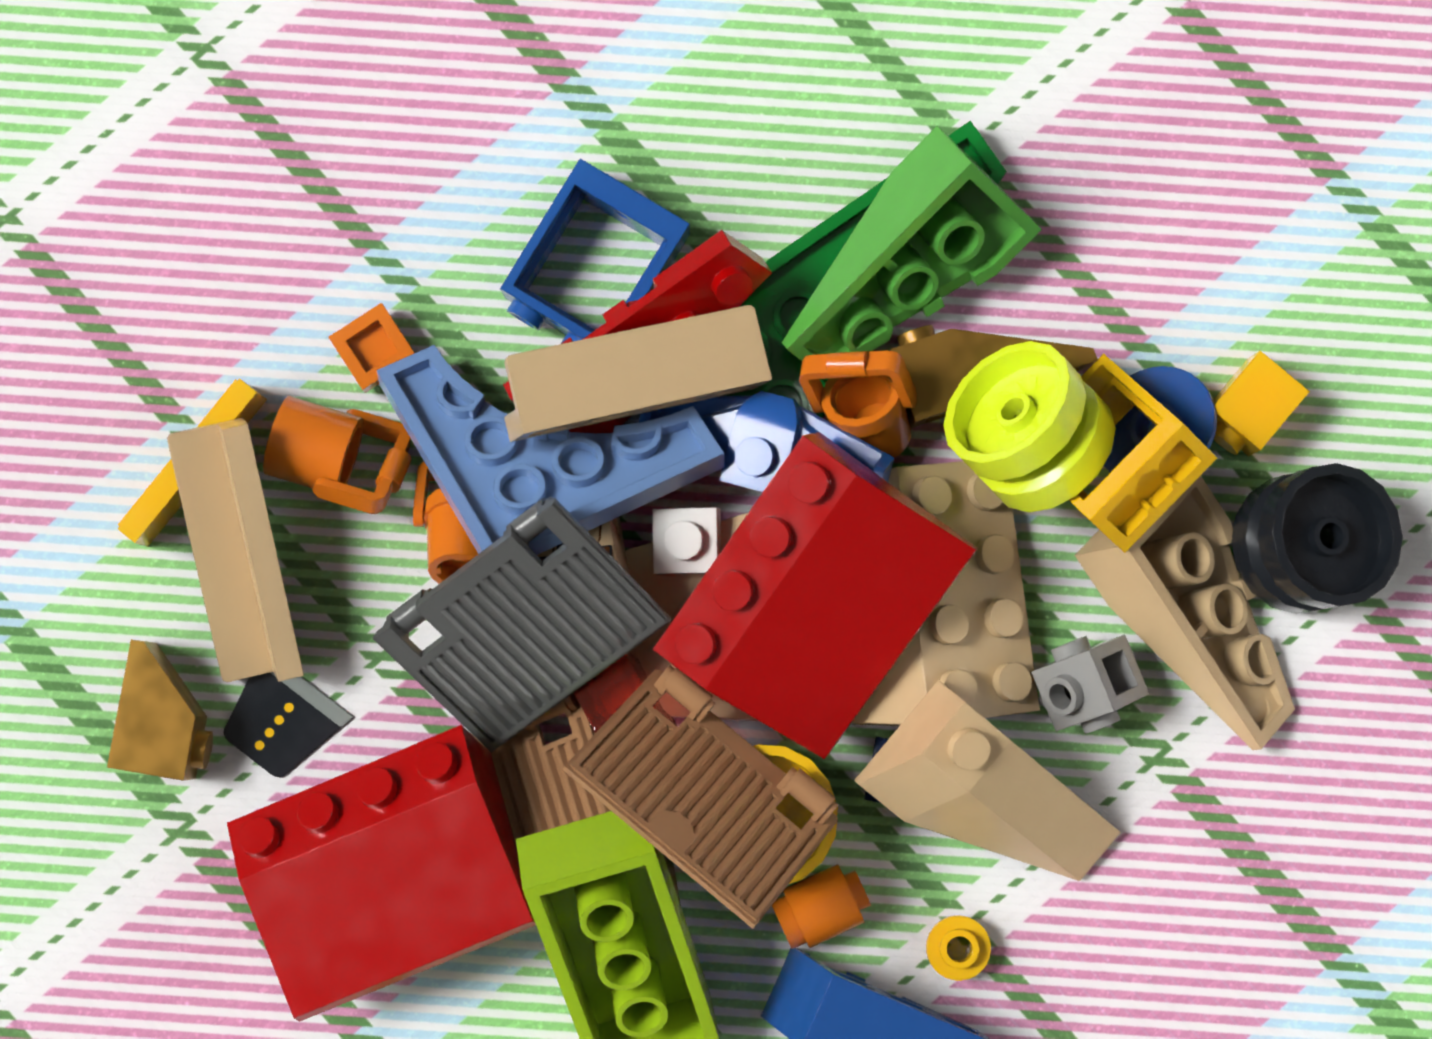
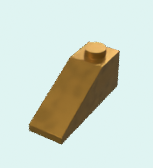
[890,325,1098,428]

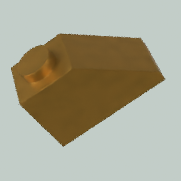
[107,639,213,781]

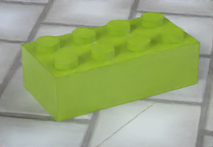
[516,811,720,1039]

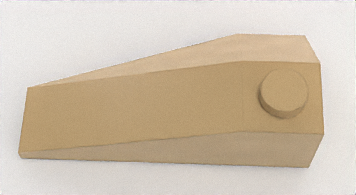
[1075,476,1295,750]
[854,680,1121,881]

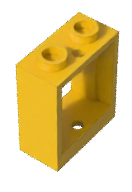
[1069,353,1217,553]

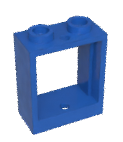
[500,158,690,343]

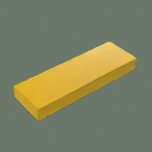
[118,378,267,547]

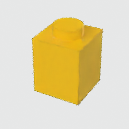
[1213,350,1310,456]

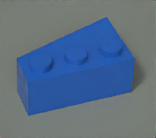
[761,948,990,1039]

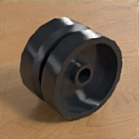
[1231,463,1403,614]

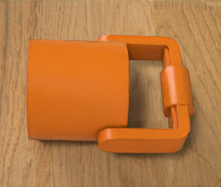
[263,396,412,514]

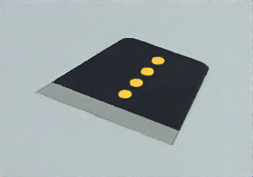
[223,672,353,778]

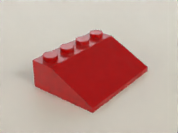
[653,432,978,759]
[227,725,536,1022]

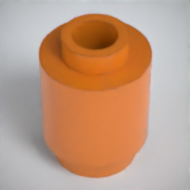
[772,864,871,949]

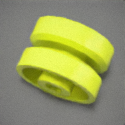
[943,341,1116,513]

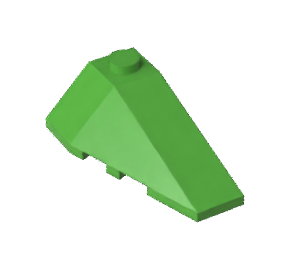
[782,126,1042,380]

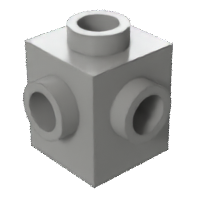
[1031,634,1150,734]

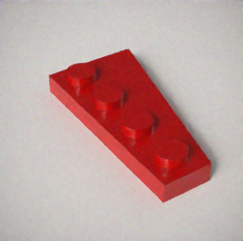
[503,230,772,433]

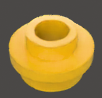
[926,915,991,981]

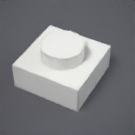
[652,507,721,575]

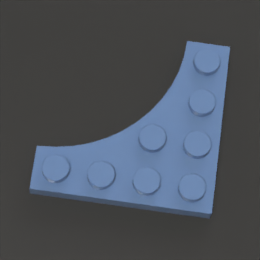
[376,345,725,555]

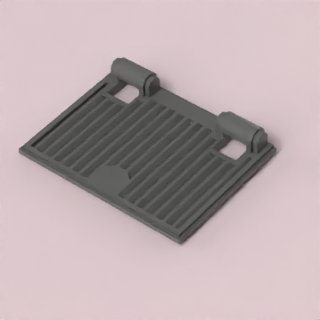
[373,497,671,753]

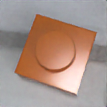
[328,303,415,393]

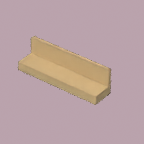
[504,305,772,442]
[167,418,304,682]

